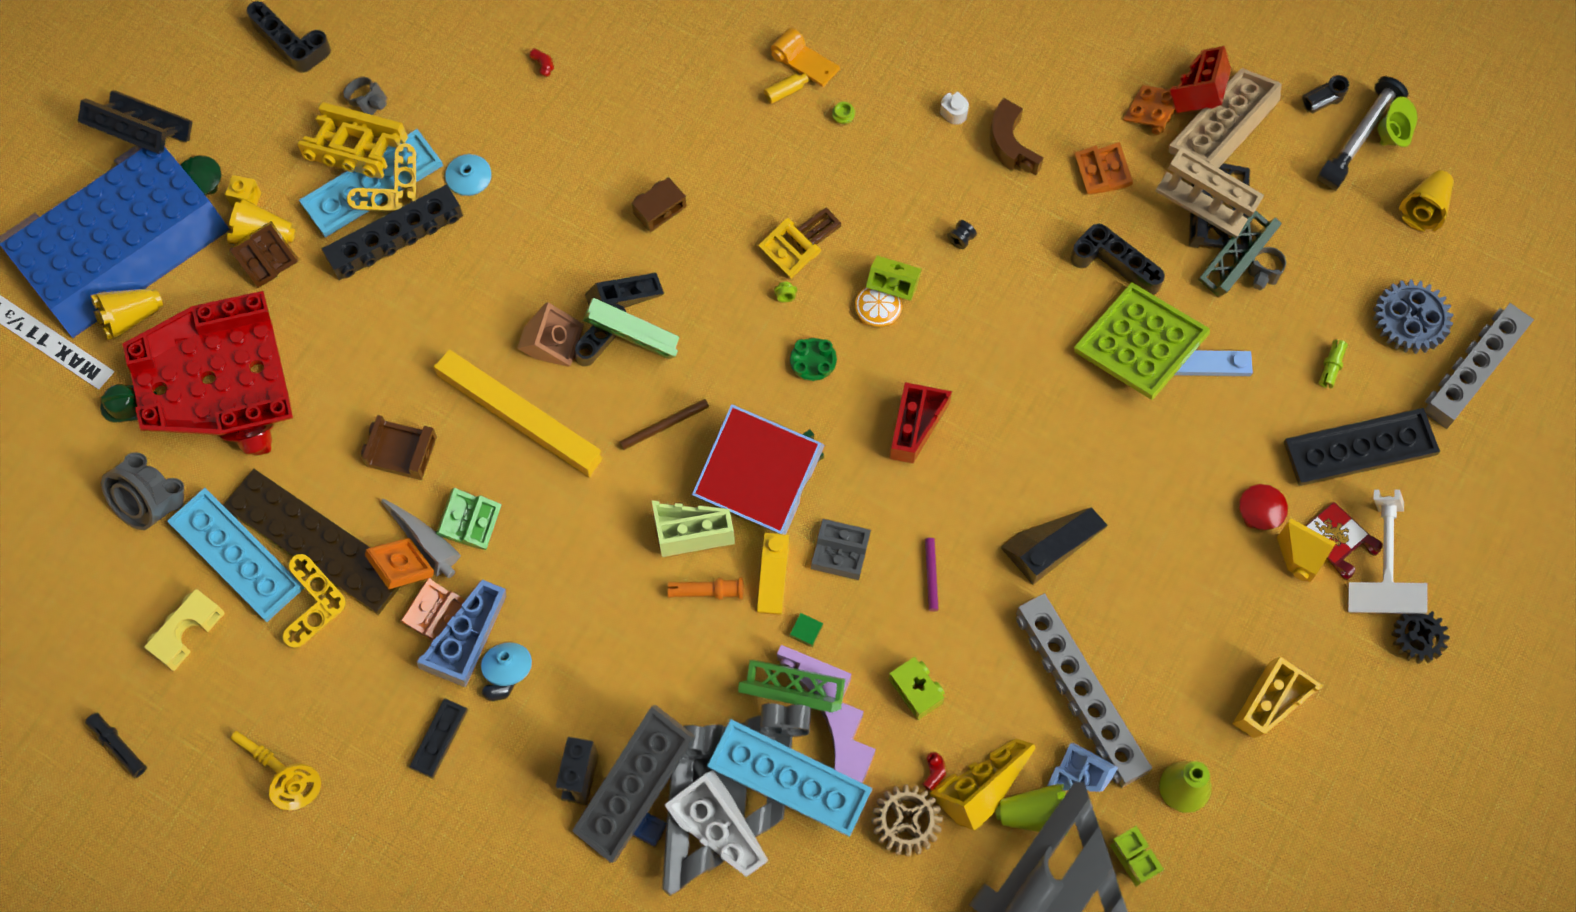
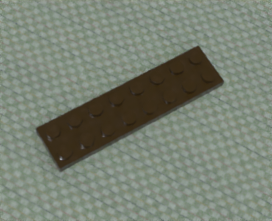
[223,469,401,615]

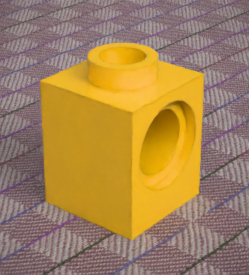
[225,175,261,208]

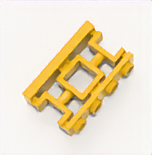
[297,102,408,179]

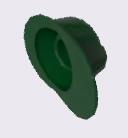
[100,384,157,423]

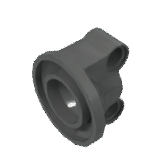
[101,452,184,530]

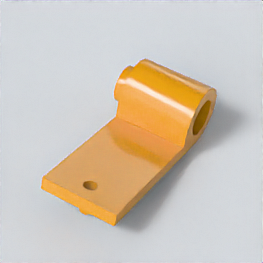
[771,28,840,87]

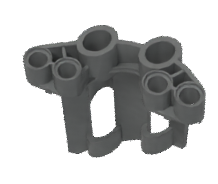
[662,703,811,896]
[969,782,1127,912]

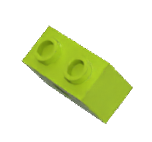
[866,255,922,301]
[889,657,945,720]

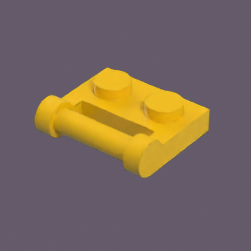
[758,218,821,279]

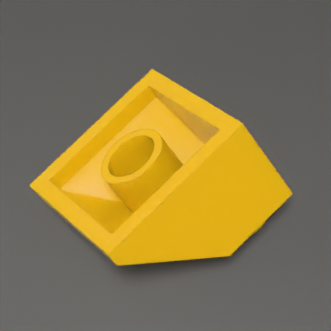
[1277,518,1336,582]

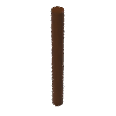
[619,399,709,450]

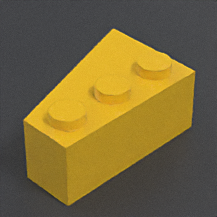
[1233,656,1323,738]

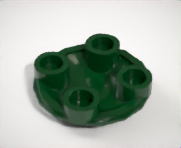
[180,155,222,195]

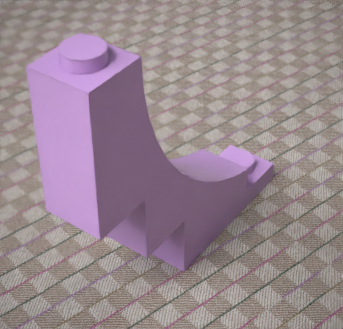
[777,645,876,783]

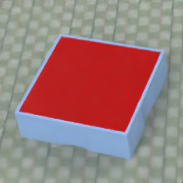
[692,404,825,535]

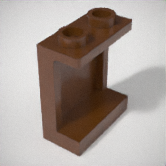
[361,415,437,480]

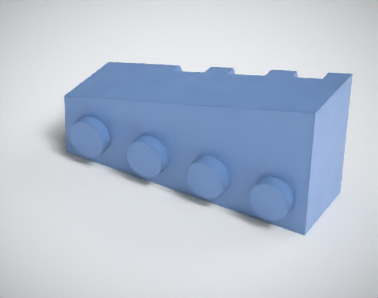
[417,580,506,687]

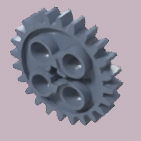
[1373,280,1453,354]

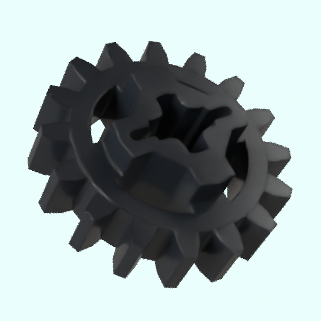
[1391,611,1450,664]

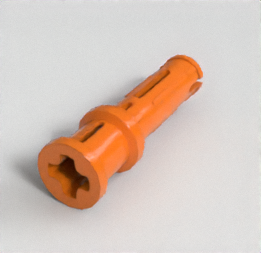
[668,577,744,600]

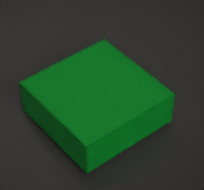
[790,613,823,647]

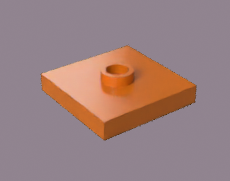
[365,538,434,589]

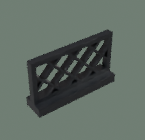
[1189,163,1250,250]

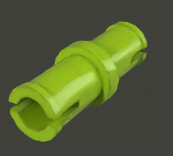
[1318,339,1348,389]

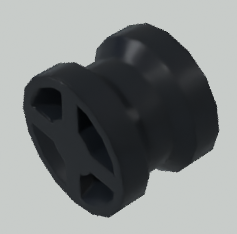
[947,220,977,250]

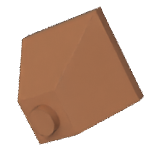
[517,302,584,367]

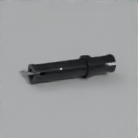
[85,712,147,778]

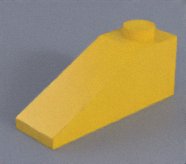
[757,533,790,615]

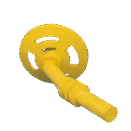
[231,731,321,810]

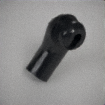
[482,684,515,701]

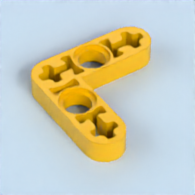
[346,143,416,211]
[283,554,346,649]

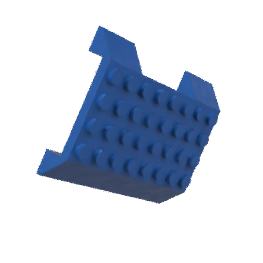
[0,145,230,338]

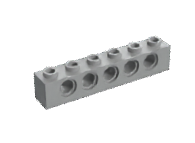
[1425,303,1534,429]

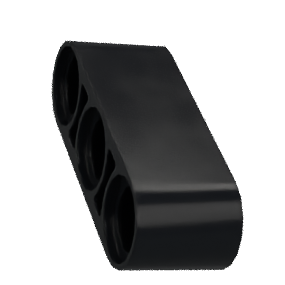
[574,304,627,366]

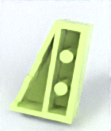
[652,500,735,557]

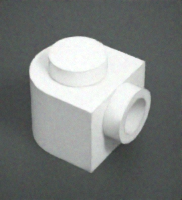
[940,91,969,124]

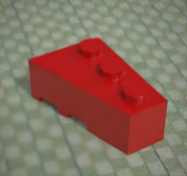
[1170,46,1231,113]
[890,382,953,464]

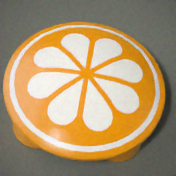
[855,287,902,327]

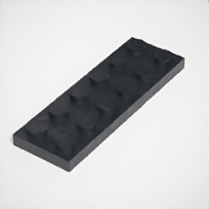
[1284,408,1440,486]

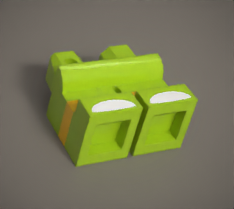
[1110,826,1164,887]

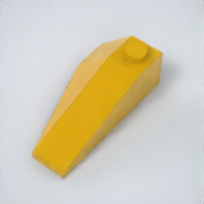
[930,738,1035,831]

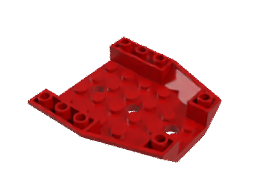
[123,291,293,435]

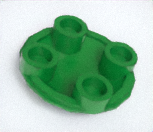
[790,338,837,381]

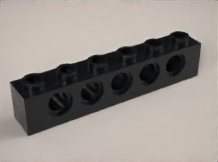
[322,184,463,280]

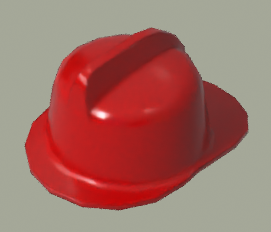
[220,424,274,455]

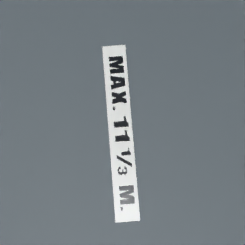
[0,295,115,389]

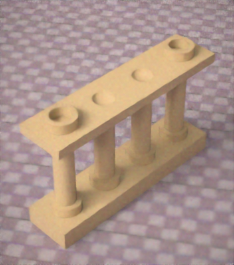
[1155,147,1264,238]

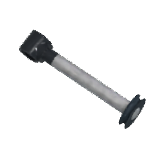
[1316,76,1409,191]

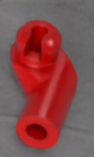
[529,48,555,77]
[922,752,946,792]

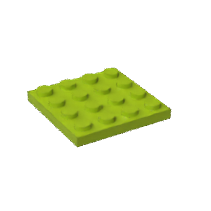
[1074,282,1210,400]

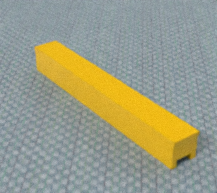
[433,349,603,478]

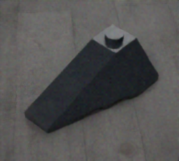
[1001,507,1108,585]

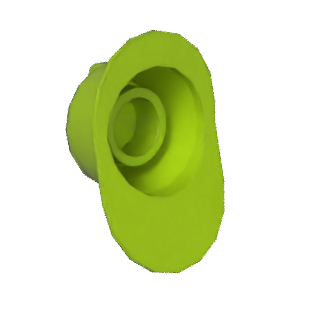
[1378,97,1417,147]

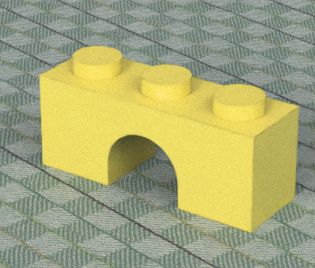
[144,589,225,671]

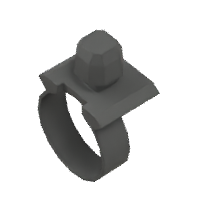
[343,77,387,115]
[1248,247,1286,290]

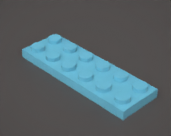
[299,129,443,238]
[167,488,304,622]
[707,719,872,837]

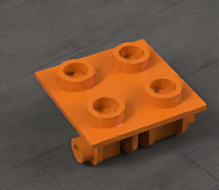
[1123,85,1175,135]

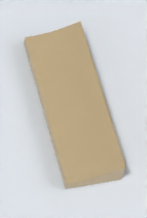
[1169,68,1282,168]

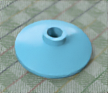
[445,154,492,196]
[481,642,532,686]

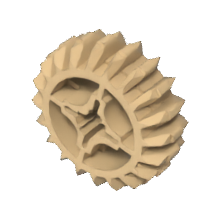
[872,785,943,856]

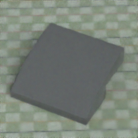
[811,519,871,580]

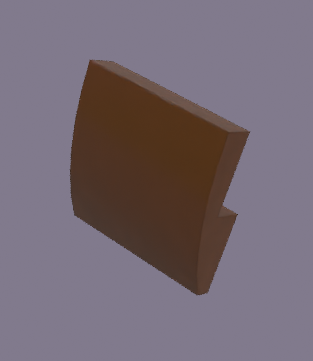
[230,221,299,288]

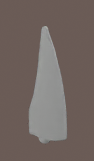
[381,499,461,578]

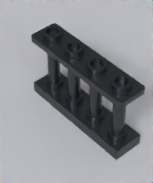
[78,90,192,154]

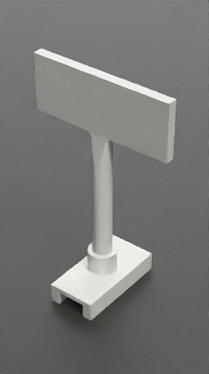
[1348,490,1428,614]

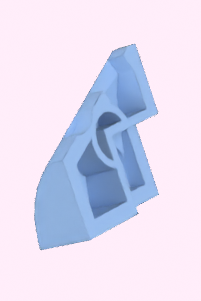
[1048,743,1118,792]

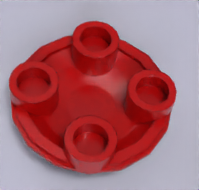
[1239,484,1288,530]

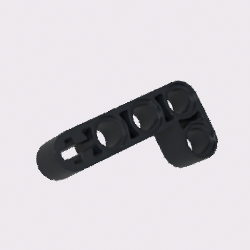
[247,1,331,73]
[1070,223,1165,295]

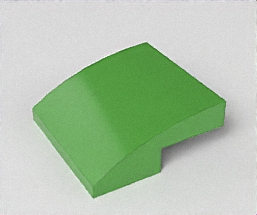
[436,488,502,550]

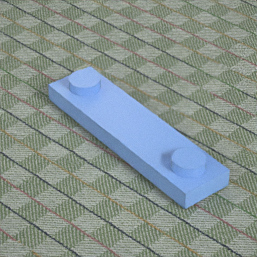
[1175,350,1253,376]

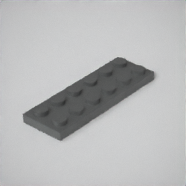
[572,705,696,863]

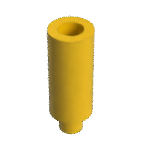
[764,73,809,104]

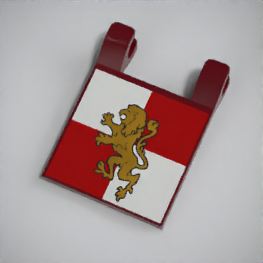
[1306,502,1383,580]

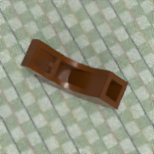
[990,98,1044,175]

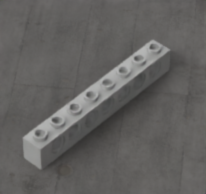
[1016,593,1152,788]

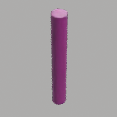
[925,538,939,612]

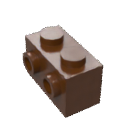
[632,177,687,233]

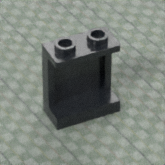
[556,737,599,805]

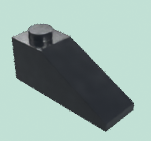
[585,272,664,308]

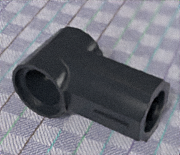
[1302,75,1349,114]

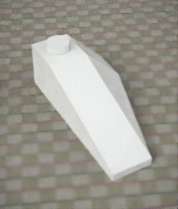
[665,770,769,877]

